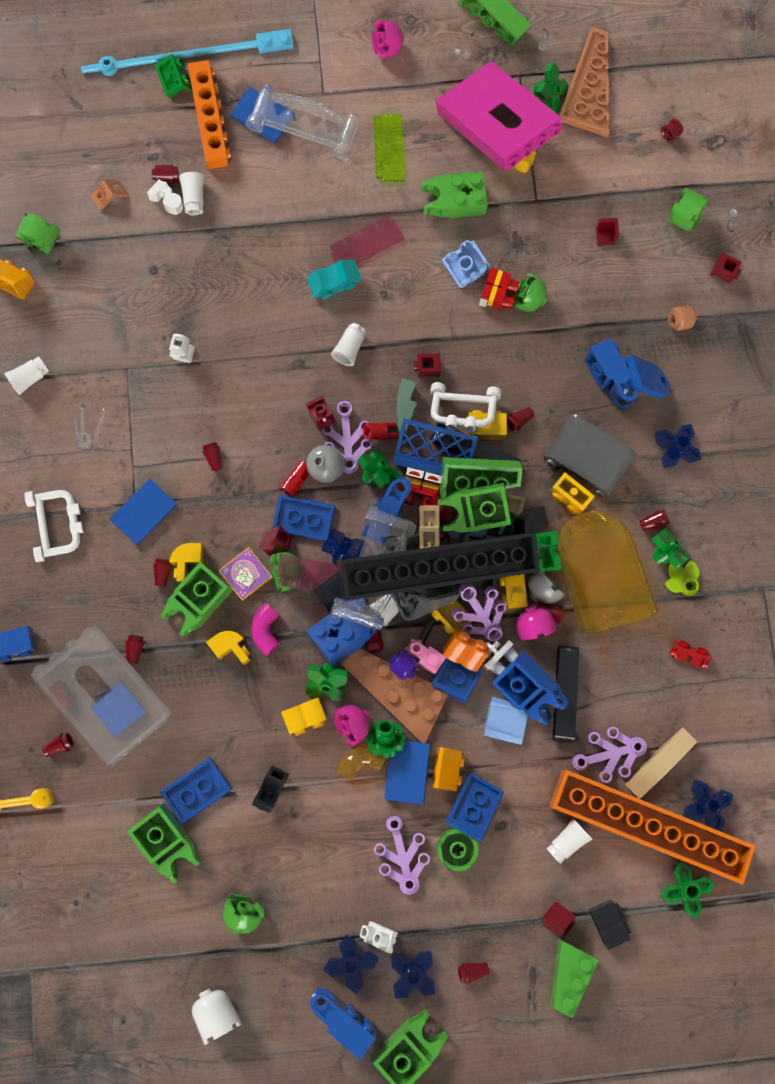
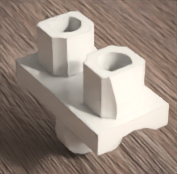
[483,640,518,676]
[360,921,398,953]

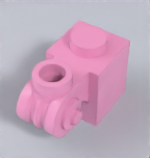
[404,638,446,675]

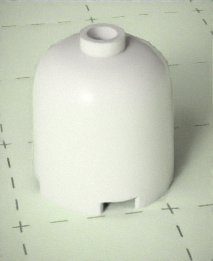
[191,988,242,1046]

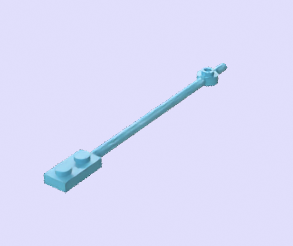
[81,29,294,76]

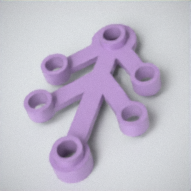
[322,401,372,474]
[452,583,506,642]
[572,727,647,783]
[374,816,430,895]

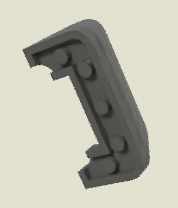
[543,414,636,499]
[378,533,460,621]

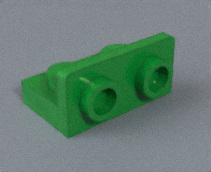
[155,54,192,98]

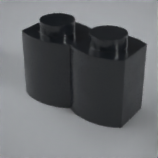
[588,900,631,950]

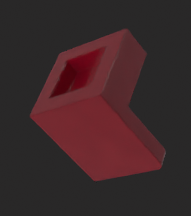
[595,218,619,245]
[259,525,292,557]
[543,902,576,940]

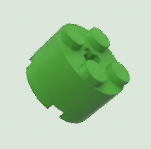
[668,187,709,232]
[15,213,60,254]
[436,828,478,871]

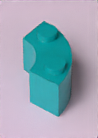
[307,260,362,300]

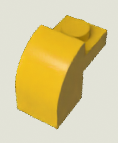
[169,543,204,584]
[206,631,250,665]

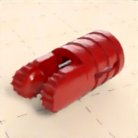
[363,422,399,440]
[280,461,309,497]

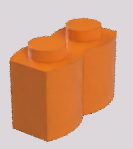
[443,630,489,672]

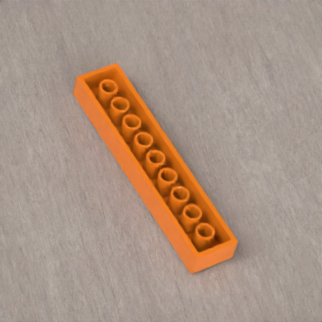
[549,770,756,885]

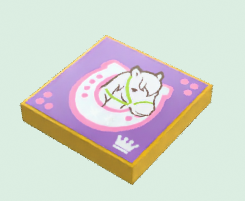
[218,547,273,601]

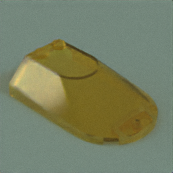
[557,511,658,634]

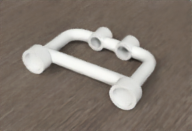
[430,382,502,432]
[24,490,84,563]

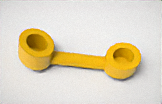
[0,788,54,812]

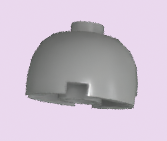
[306,445,345,483]
[528,571,566,604]

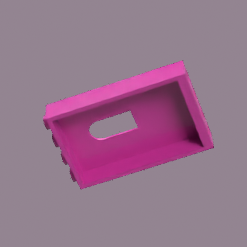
[435,61,562,172]

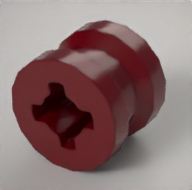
[661,118,684,142]

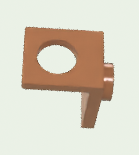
[91,180,128,210]

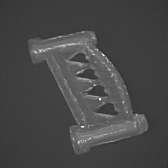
[246,84,359,162]
[330,504,416,630]

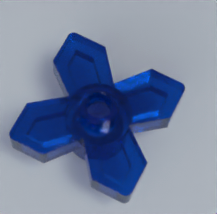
[654,424,701,469]
[322,529,368,565]
[682,780,733,832]
[324,934,379,993]
[391,951,435,999]

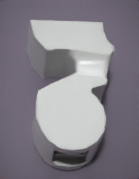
[147,180,183,215]
[169,334,195,363]

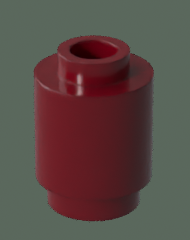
[152,165,179,184]

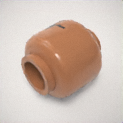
[668,305,697,331]

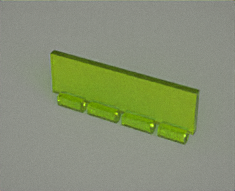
[374,114,405,182]

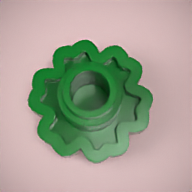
[365,720,406,758]

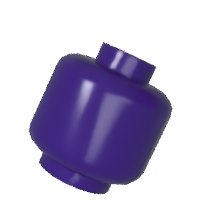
[389,651,418,680]

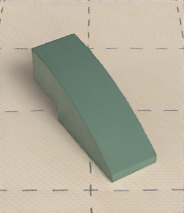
[396,378,417,441]

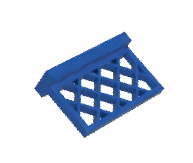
[392,418,478,476]

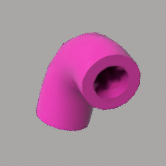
[251,602,280,657]

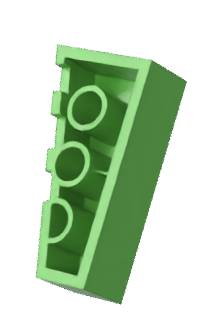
[457,0,531,47]
[440,457,522,499]

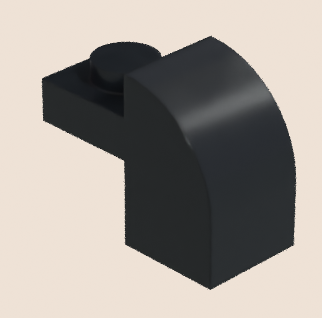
[514,506,549,535]
[252,766,289,813]

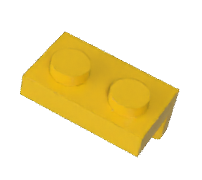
[430,600,473,635]

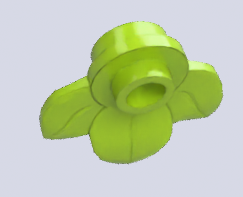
[665,560,700,596]

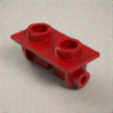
[669,640,713,669]

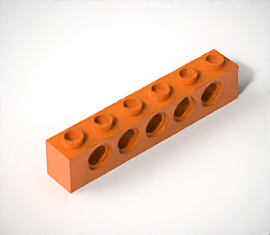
[188,60,231,170]

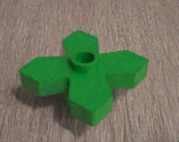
[534,63,569,114]
[357,449,401,489]
[652,528,691,569]
[306,663,348,702]
[660,862,715,918]

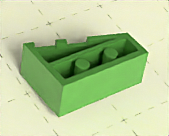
[550,937,599,1018]

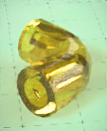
[335,746,387,780]

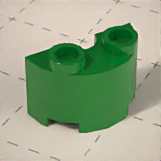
[535,531,562,573]

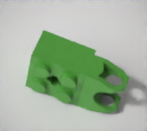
[420,171,488,218]
[438,483,511,533]
[160,562,233,637]
[127,803,202,883]
[370,1009,449,1084]

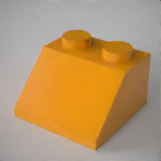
[0,259,35,300]
[432,747,465,791]

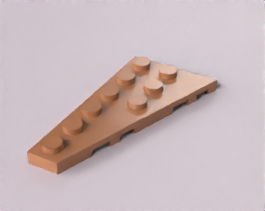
[559,27,609,138]
[340,649,448,743]

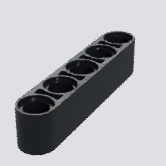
[429,423,521,463]
[553,645,579,743]

